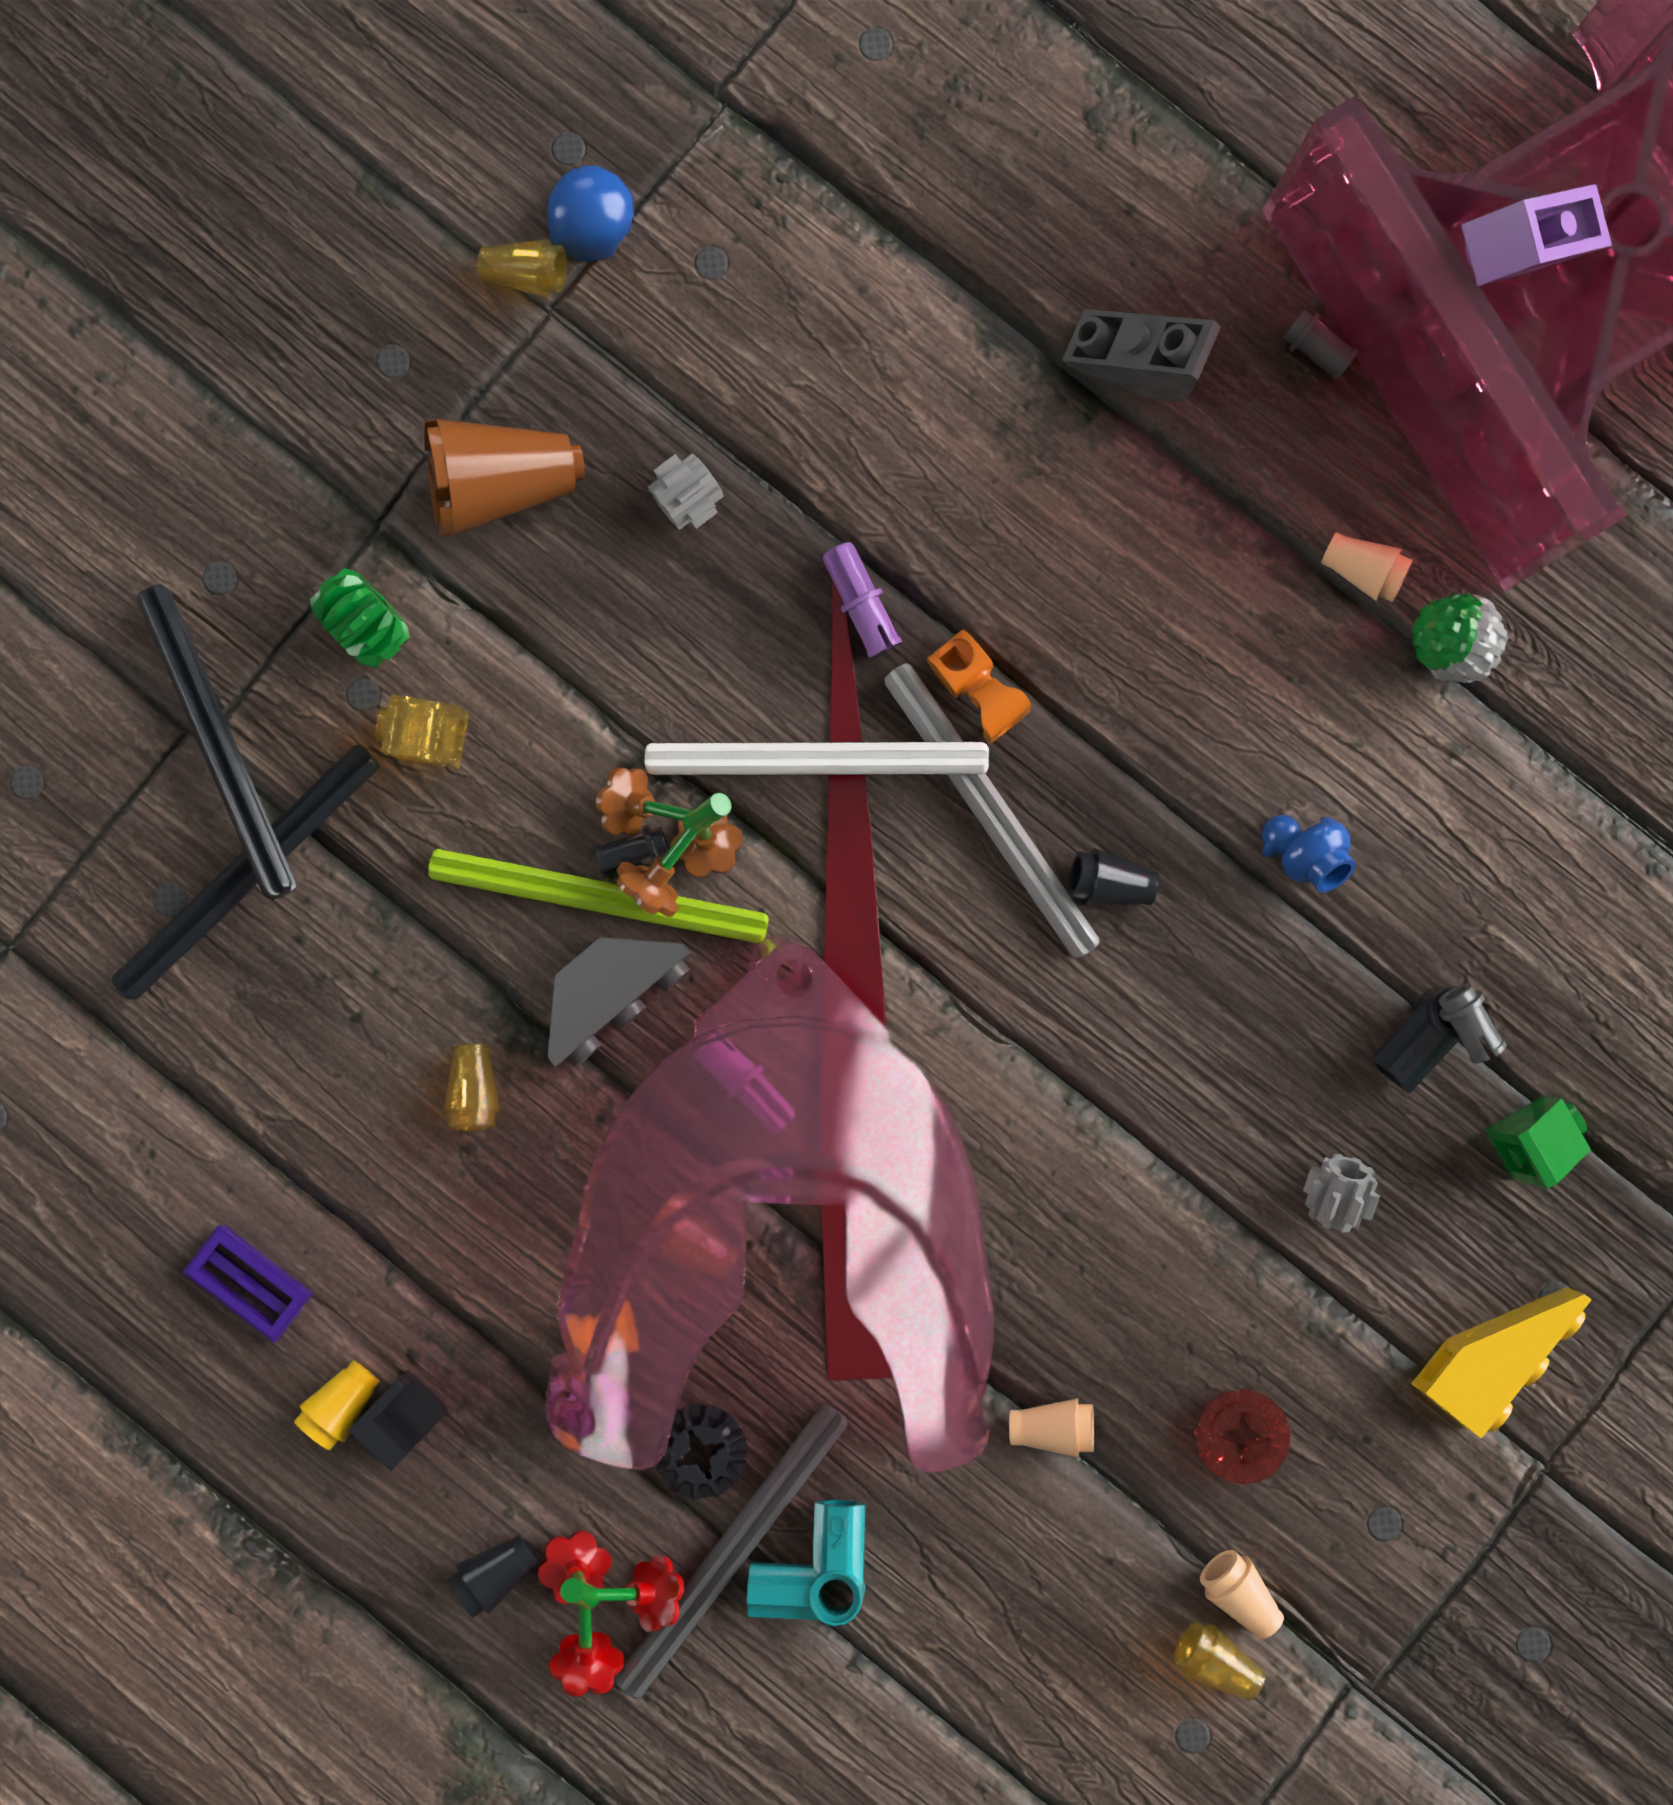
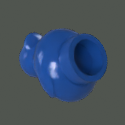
[1262,815,1356,893]

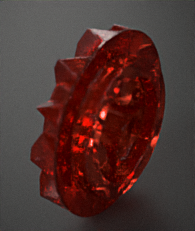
[1195,1388,1290,1484]

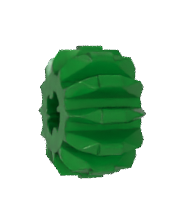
[310,568,409,668]

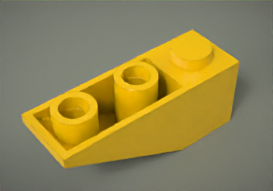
[1411,1287,1591,1439]

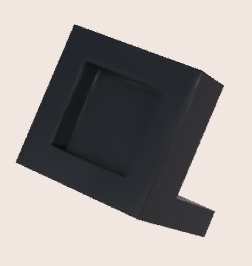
[348,1369,448,1471]

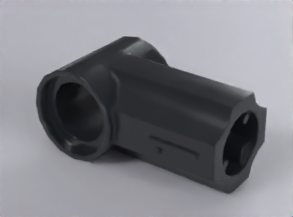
[1369,986,1460,1093]

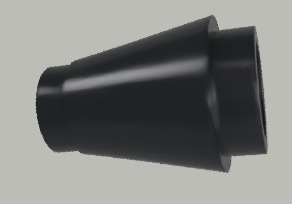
[1069,848,1159,906]
[447,1533,539,1618]

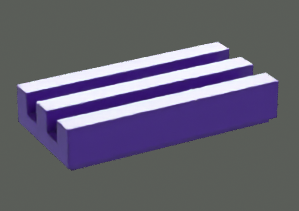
[182,1224,314,1343]

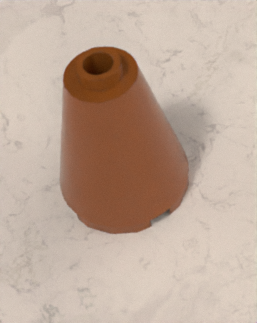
[423,418,585,537]

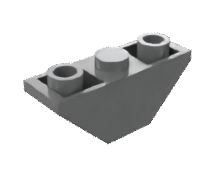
[1062,309,1221,402]
[548,937,694,1067]

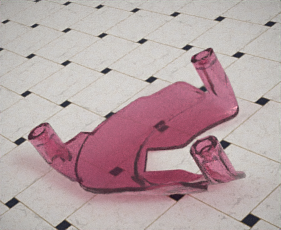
[544,934,994,1473]

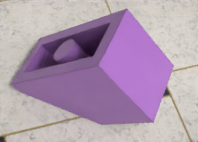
[1461,184,1612,286]

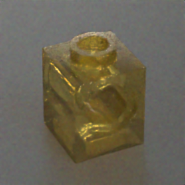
[376,694,469,769]

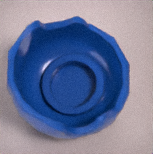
[546,165,634,262]

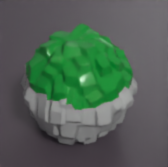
[1412,592,1508,683]

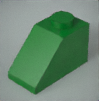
[1484,1096,1591,1189]

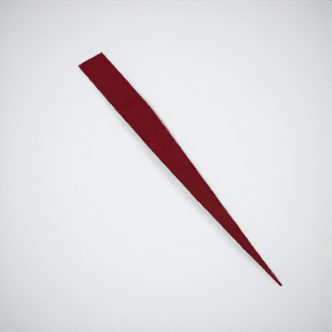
[820,580,901,1380]

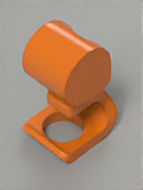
[926,629,1032,744]

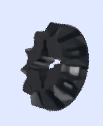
[654,1404,747,1500]

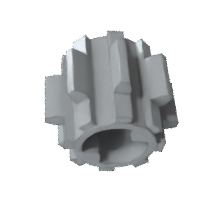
[648,453,724,530]
[1303,1154,1380,1233]

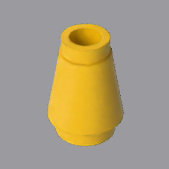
[294,1360,380,1451]

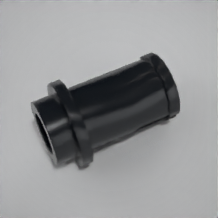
[595,824,670,881]

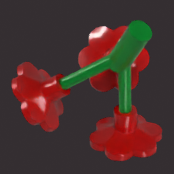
[538,1530,684,1697]

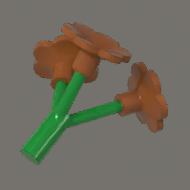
[596,767,743,917]

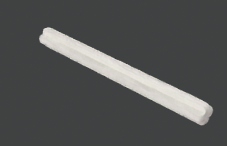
[644,742,989,775]

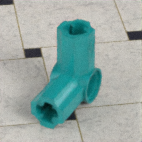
[747,1499,866,1626]

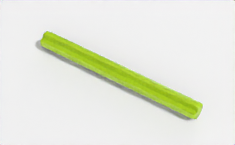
[428,849,769,944]

